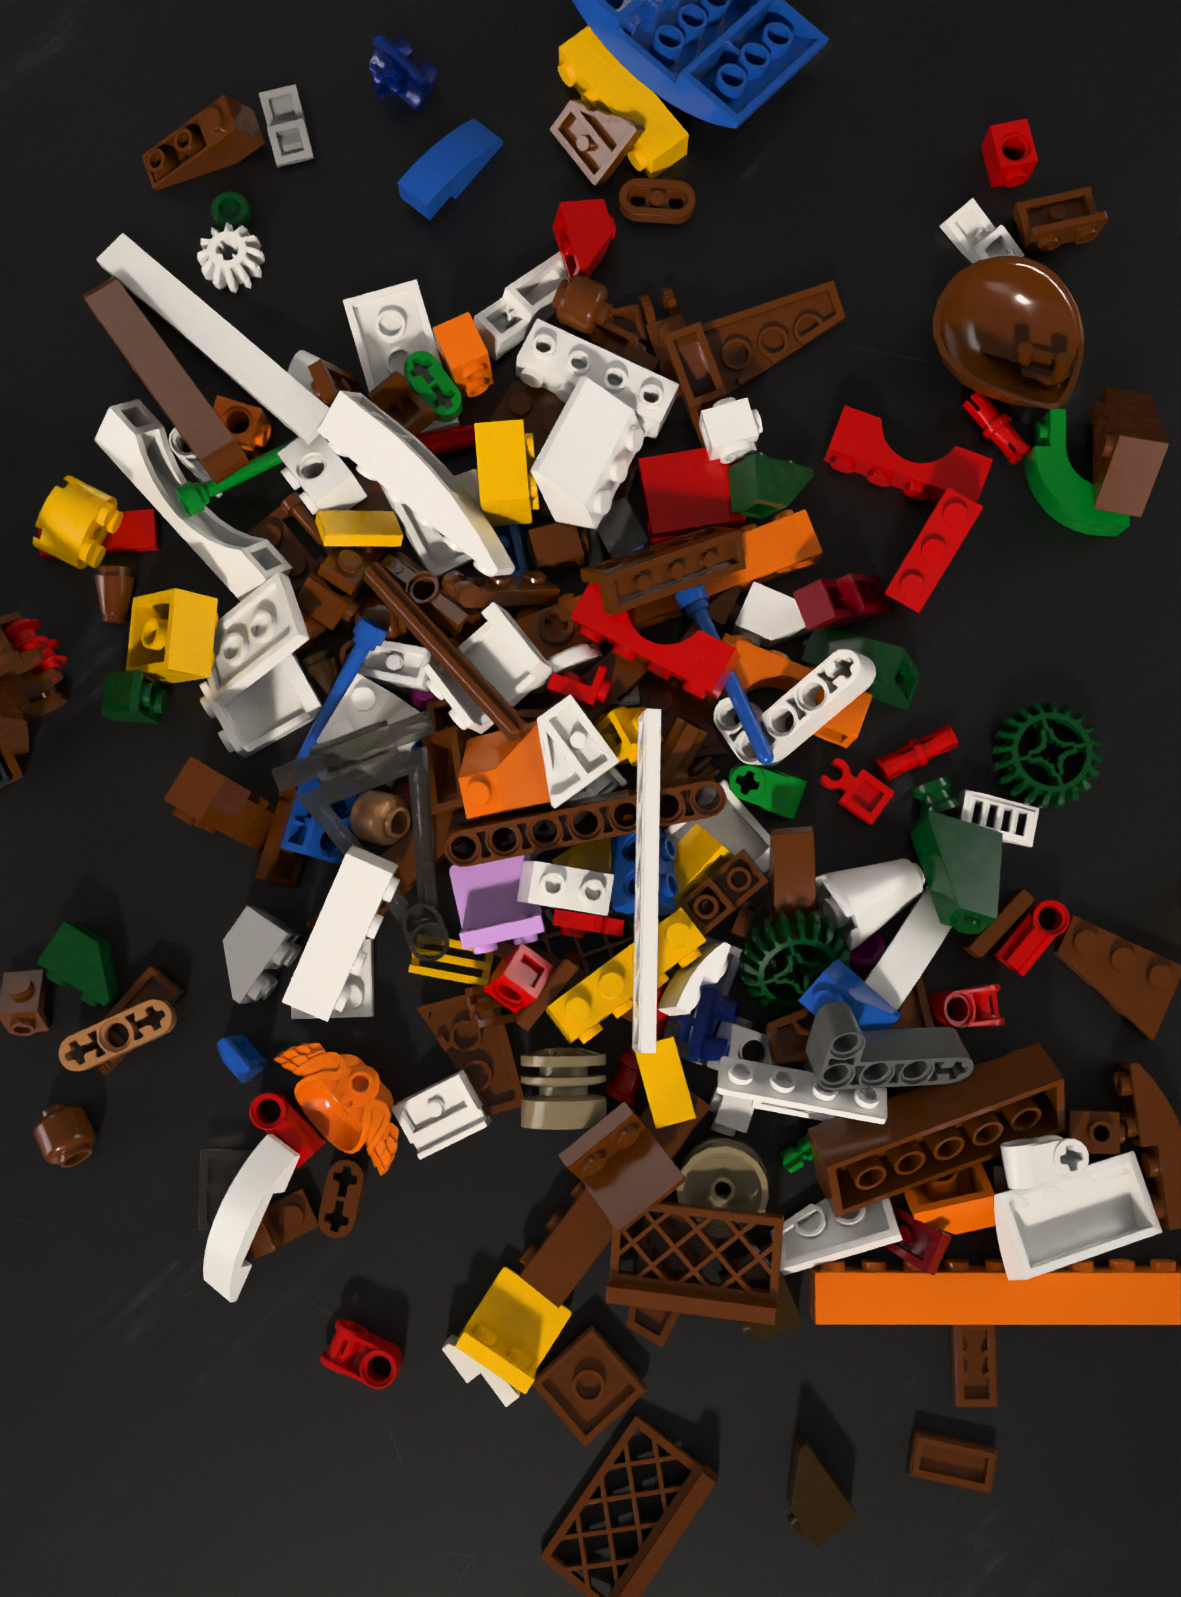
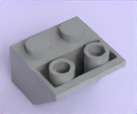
[223,906,303,1004]

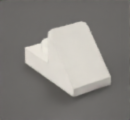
[358,640,438,695]

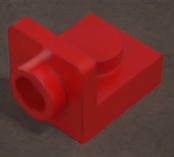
[547,665,612,712]

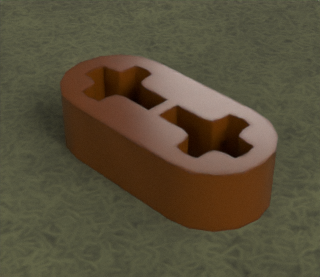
[318,1158,366,1238]

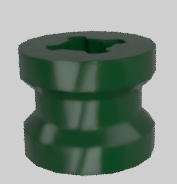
[911,776,960,817]

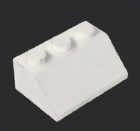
[530,376,644,529]

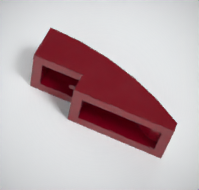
[793,573,892,630]

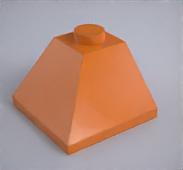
[458,721,550,819]
[904,1163,995,1235]

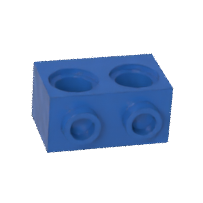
[280,770,364,865]
[611,829,678,924]

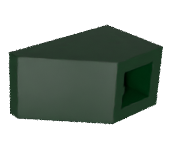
[728,452,814,519]
[101,670,168,724]
[37,921,121,1008]

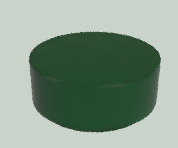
[211,191,252,231]

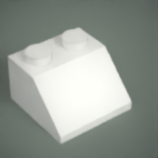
[316,673,429,787]

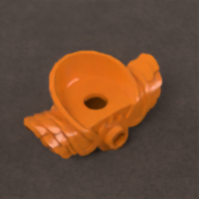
[274,1043,399,1176]

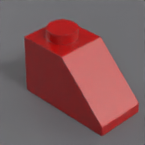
[552,199,616,280]

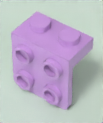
[449,854,545,954]

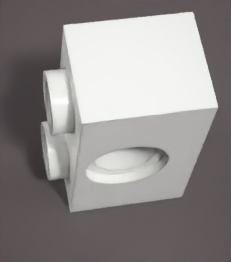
[277,434,367,515]
[516,861,614,916]

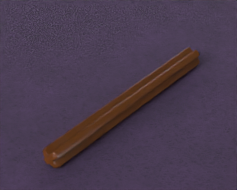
[363,562,527,741]

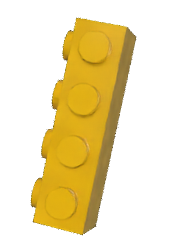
[546,907,706,1044]

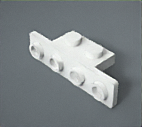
[717,1056,887,1124]

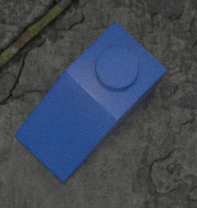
[798,959,902,1030]

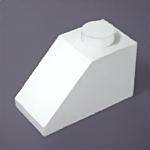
[731,582,813,648]

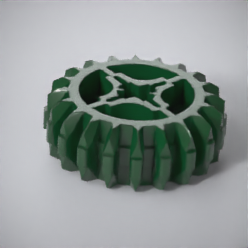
[992,701,1103,809]
[739,908,851,1013]

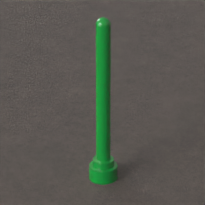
[175,437,327,517]

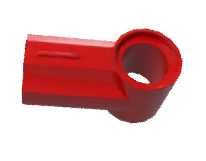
[994,900,1070,976]
[249,1089,326,1168]

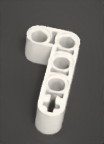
[713,649,876,768]

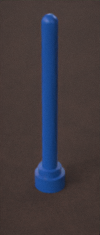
[675,584,774,765]
[288,616,389,775]

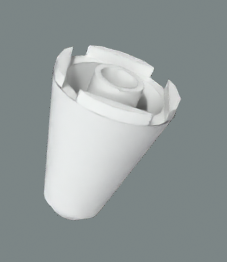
[815,858,925,951]

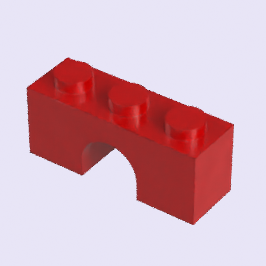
[884,487,983,613]

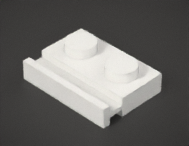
[391,1069,492,1159]

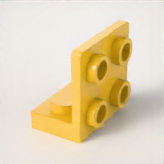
[455,1266,571,1395]

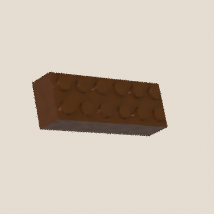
[807,1043,1065,1218]

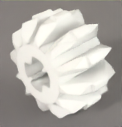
[197,222,265,294]

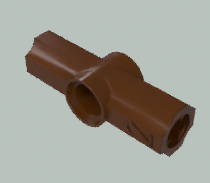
[380,551,483,643]
[620,715,708,821]

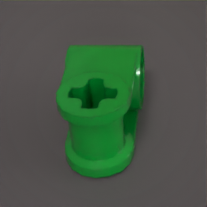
[727,762,808,819]

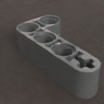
[806,1001,974,1090]

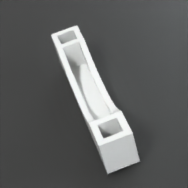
[94,399,293,602]

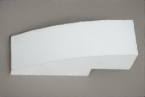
[473,251,568,361]

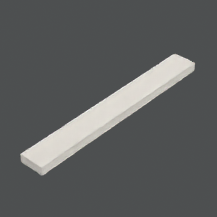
[96,233,330,445]
[632,708,661,1053]

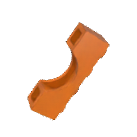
[720,633,873,748]

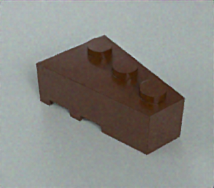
[163,756,277,853]

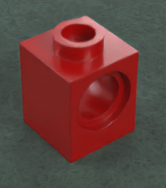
[981,118,1038,188]
[483,943,555,1014]

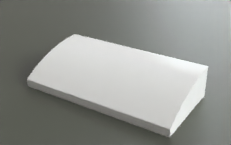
[994,1151,1162,1281]

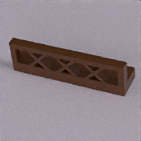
[580,525,746,615]

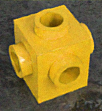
[595,706,664,766]

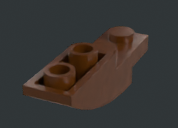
[1114,1061,1181,1230]

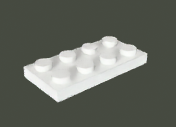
[343,279,460,434]

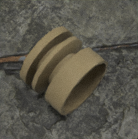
[521,1047,607,1130]

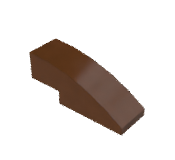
[663,321,727,448]
[422,698,479,815]
[768,826,816,921]

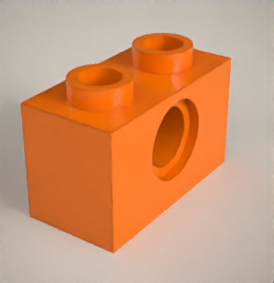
[433,312,494,397]

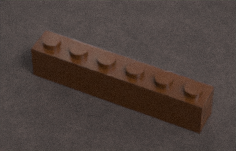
[519,1088,711,1308]

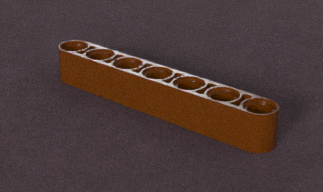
[82,275,250,485]
[445,774,726,867]

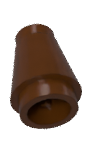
[94,566,135,623]

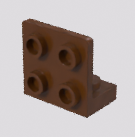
[558,1101,685,1233]

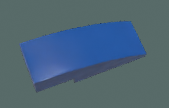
[397,118,503,220]

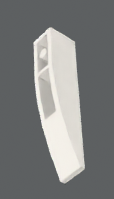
[317,390,515,577]

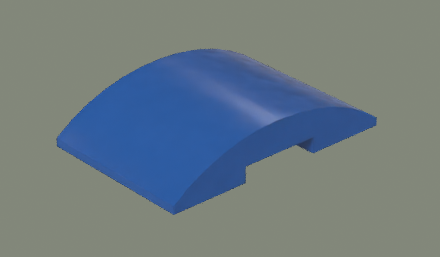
[572,0,829,129]

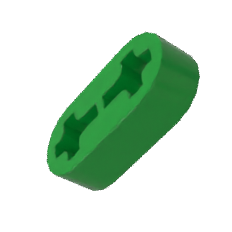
[404,351,463,422]

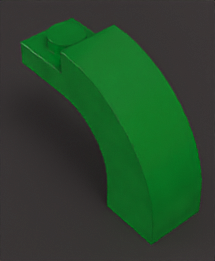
[1024,409,1130,537]

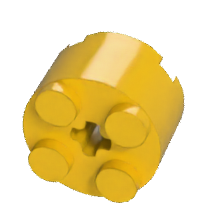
[33,475,124,570]

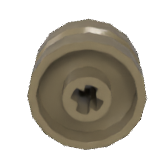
[677,1134,769,1238]

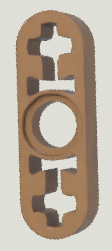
[59,999,177,1071]

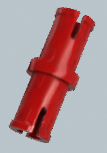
[962,392,1032,465]
[875,724,958,782]

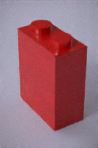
[637,447,746,545]

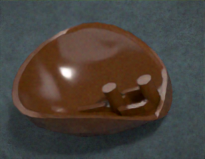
[933,256,1084,410]

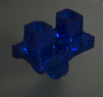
[369,33,438,112]
[669,986,741,1063]

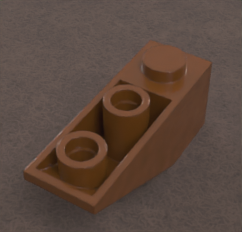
[141,94,265,191]

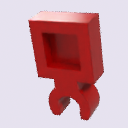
[819,758,895,826]
[552,909,625,938]

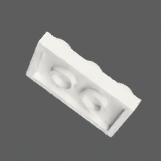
[207,572,310,706]

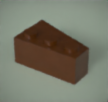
[1089,386,1169,517]

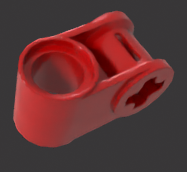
[927,984,1005,1028]
[319,1318,404,1389]

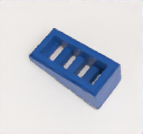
[217,1035,268,1084]

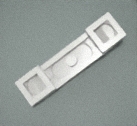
[864,885,951,1010]
[203,1134,300,1302]

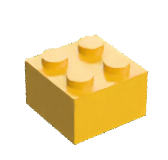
[474,419,539,527]
[126,588,219,684]

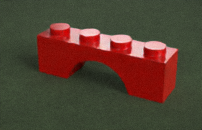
[823,405,993,503]
[570,583,741,700]

